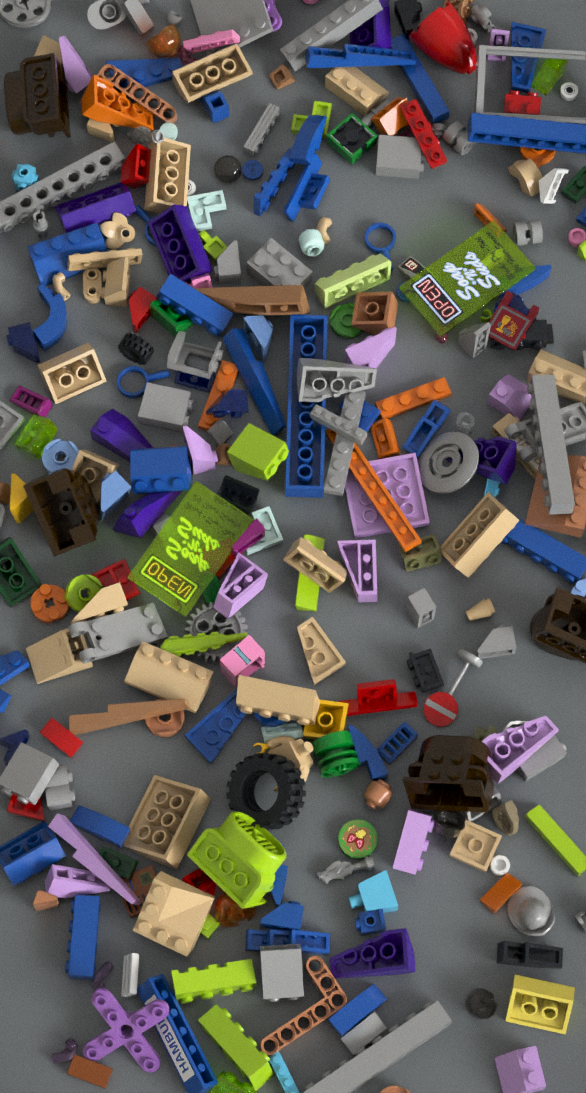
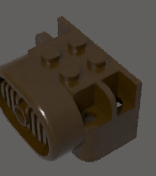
[4,53,71,138]
[23,468,100,557]
[530,587,586,664]
[403,735,494,813]

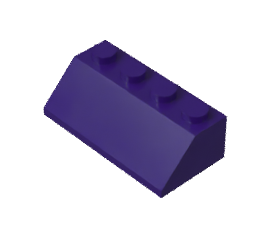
[350,0,391,49]
[54,182,136,233]
[147,204,213,283]

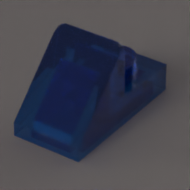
[0,729,30,766]

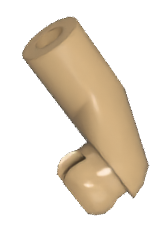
[316,217,332,244]
[52,272,70,301]

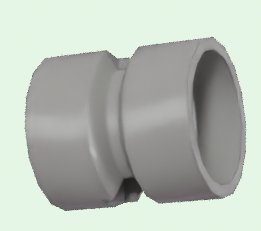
[443,121,476,155]
[513,219,543,246]

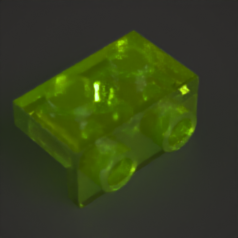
[14,414,58,459]
[210,1071,258,1093]

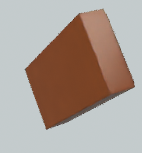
[67,1054,113,1089]

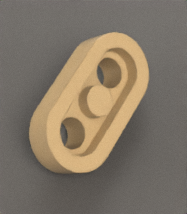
[83,268,102,304]

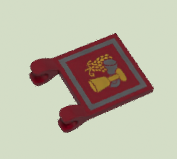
[489,291,539,351]

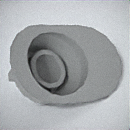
[87,0,127,30]

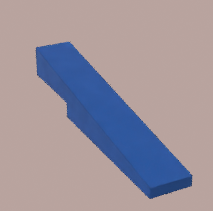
[391,34,450,125]
[305,44,416,68]
[222,329,286,436]

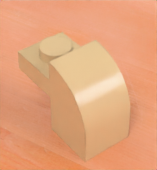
[508,159,543,197]

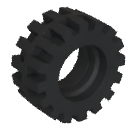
[118,333,154,365]

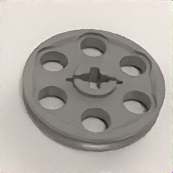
[0,0,51,28]

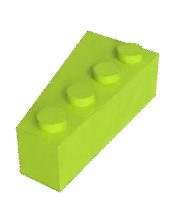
[198,1004,274,1091]

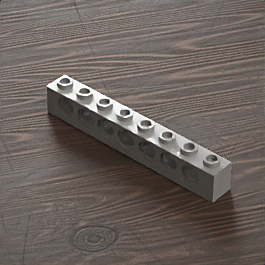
[0,141,126,233]

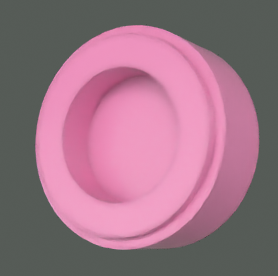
[568,228,586,247]

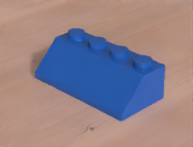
[27,223,107,286]

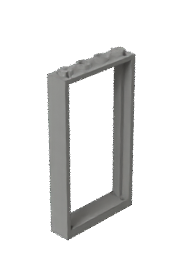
[474,45,586,124]

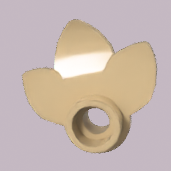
[99,212,135,249]

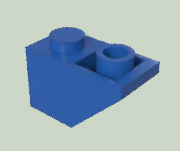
[200,90,229,123]

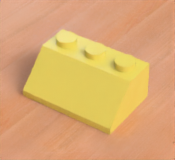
[505,975,575,1034]

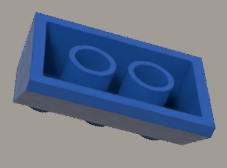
[130,446,192,494]
[0,821,66,886]

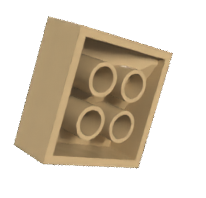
[133,871,215,957]

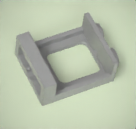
[167,331,223,379]

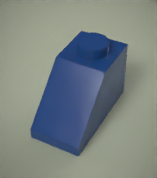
[260,901,304,931]

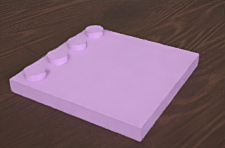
[345,453,430,539]

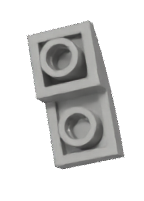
[341,1011,387,1055]

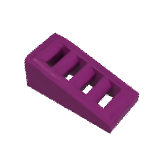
[9,385,53,420]
[232,518,265,557]

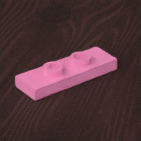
[183,29,240,54]

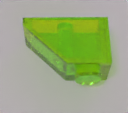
[531,58,568,96]

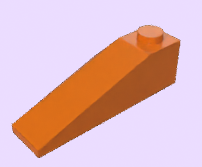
[82,75,154,131]

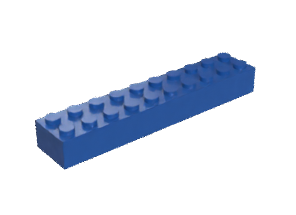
[285,315,328,498]

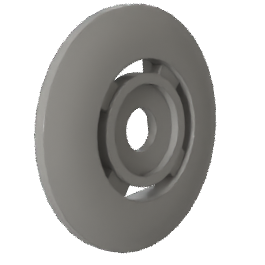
[418,432,479,494]

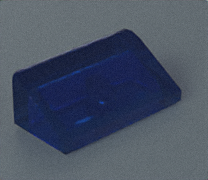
[174,365,216,393]

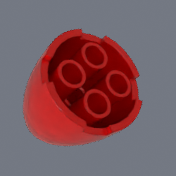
[409,1,477,75]

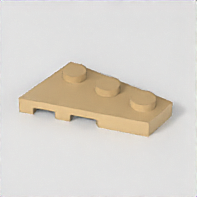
[297,617,346,685]

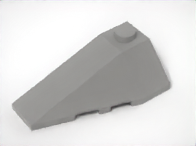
[296,358,377,402]

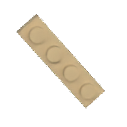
[67,248,143,271]

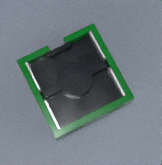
[326,113,378,165]

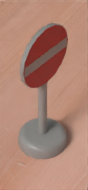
[423,649,483,727]

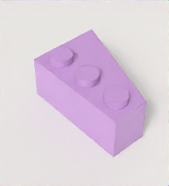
[337,540,378,602]
[213,552,268,619]
[393,808,435,875]

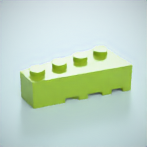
[171,959,257,1004]

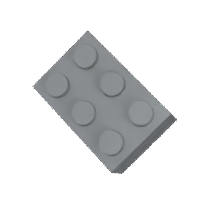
[246,238,313,289]

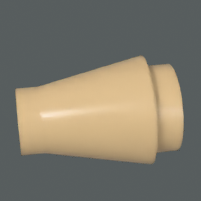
[466,598,496,622]

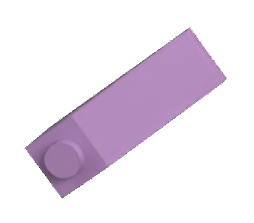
[487,29,510,62]
[59,36,93,94]
[45,864,111,899]

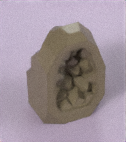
[492,800,519,836]

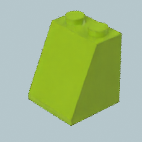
[227,423,289,480]

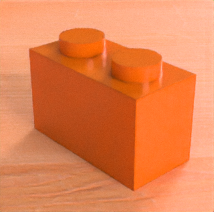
[371,97,408,136]

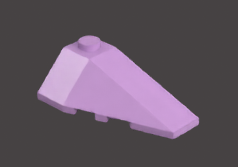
[482,716,559,785]

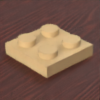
[449,820,502,873]

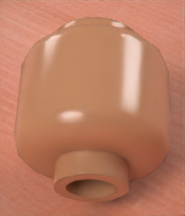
[363,779,393,810]

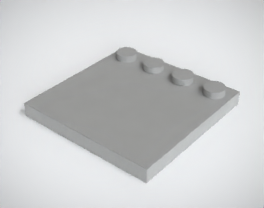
[190,0,274,56]

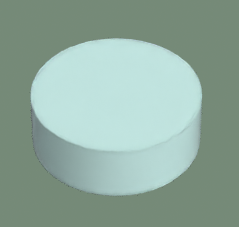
[160,123,178,140]

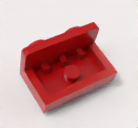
[503,90,541,115]

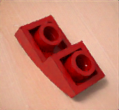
[39,717,84,758]

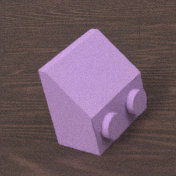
[494,1046,546,1093]

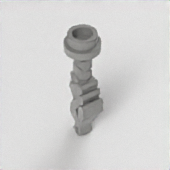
[127,126,165,144]
[316,856,375,885]

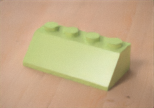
[314,253,391,309]

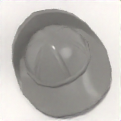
[508,886,555,937]

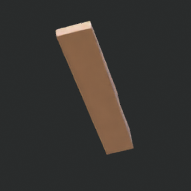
[69,699,189,735]

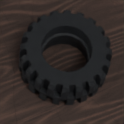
[226,753,306,830]

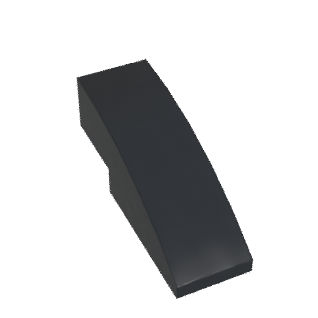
[497,941,563,969]

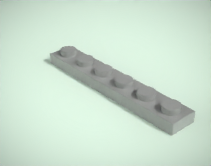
[324,391,366,496]

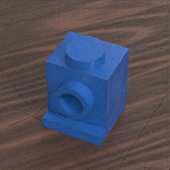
[355,909,386,936]

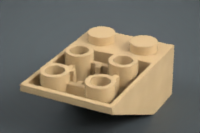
[26,628,93,684]

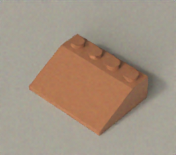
[525,455,586,538]

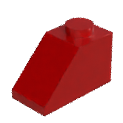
[120,143,151,189]
[128,287,158,333]

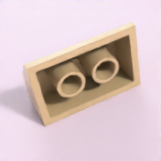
[325,67,389,116]
[37,343,107,404]
[283,537,347,593]

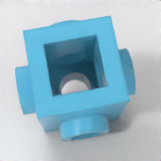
[11,164,39,191]

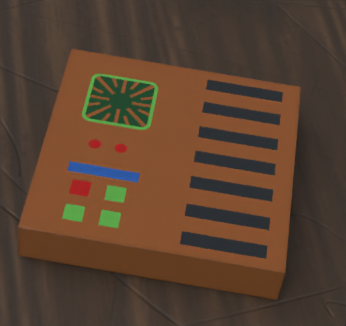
[121,865,156,918]

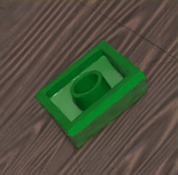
[150,300,194,338]

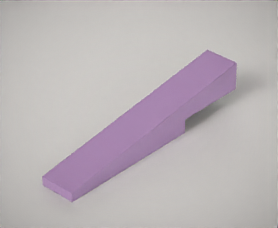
[48,814,141,905]

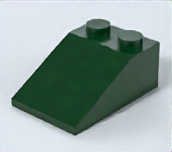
[0,537,42,607]

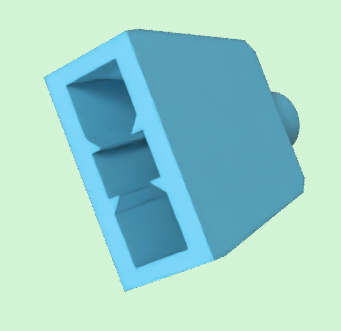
[348,870,398,913]

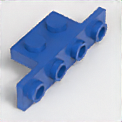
[284,153,330,222]

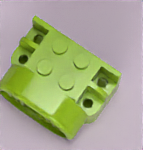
[187,811,287,909]

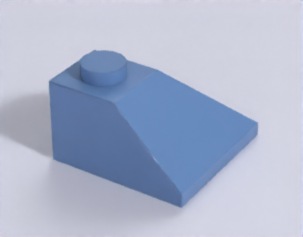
[244,315,274,362]
[99,470,131,521]

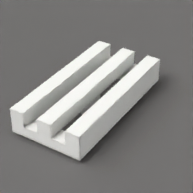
[121,953,139,997]

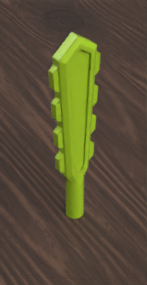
[160,632,247,657]

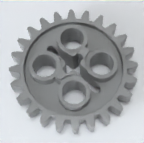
[185,602,248,664]

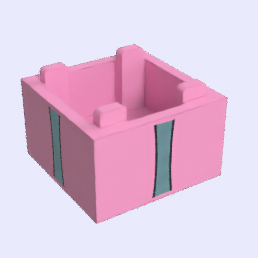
[220,635,265,688]

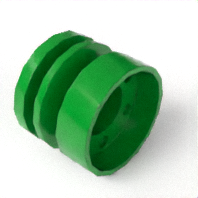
[311,731,360,778]

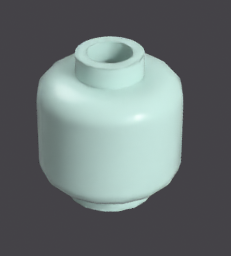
[298,229,324,257]

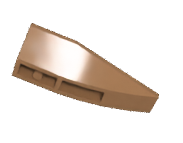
[195,285,310,315]

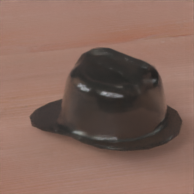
[434,810,465,842]

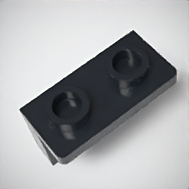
[213,475,260,516]
[406,648,444,693]

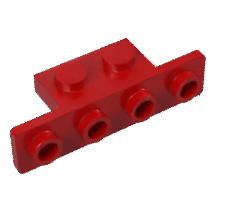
[400,99,447,169]
[338,679,418,716]

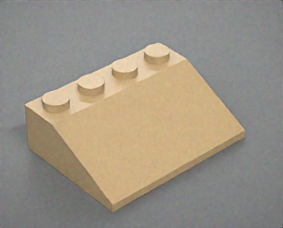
[122,775,211,869]

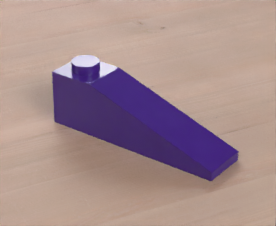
[90,409,153,462]
[445,437,517,484]
[112,491,182,538]
[330,928,416,979]

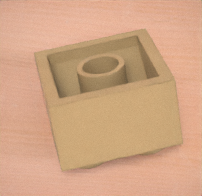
[101,257,130,307]

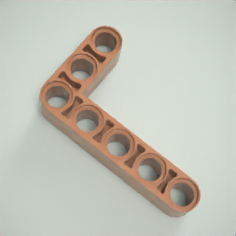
[80,64,177,123]
[259,956,347,1056]

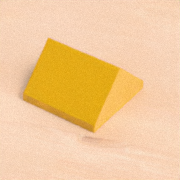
[10,474,34,523]
[303,699,349,741]

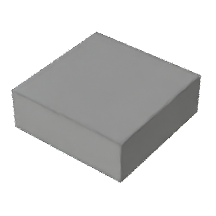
[207,418,233,445]

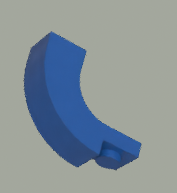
[33,283,67,352]

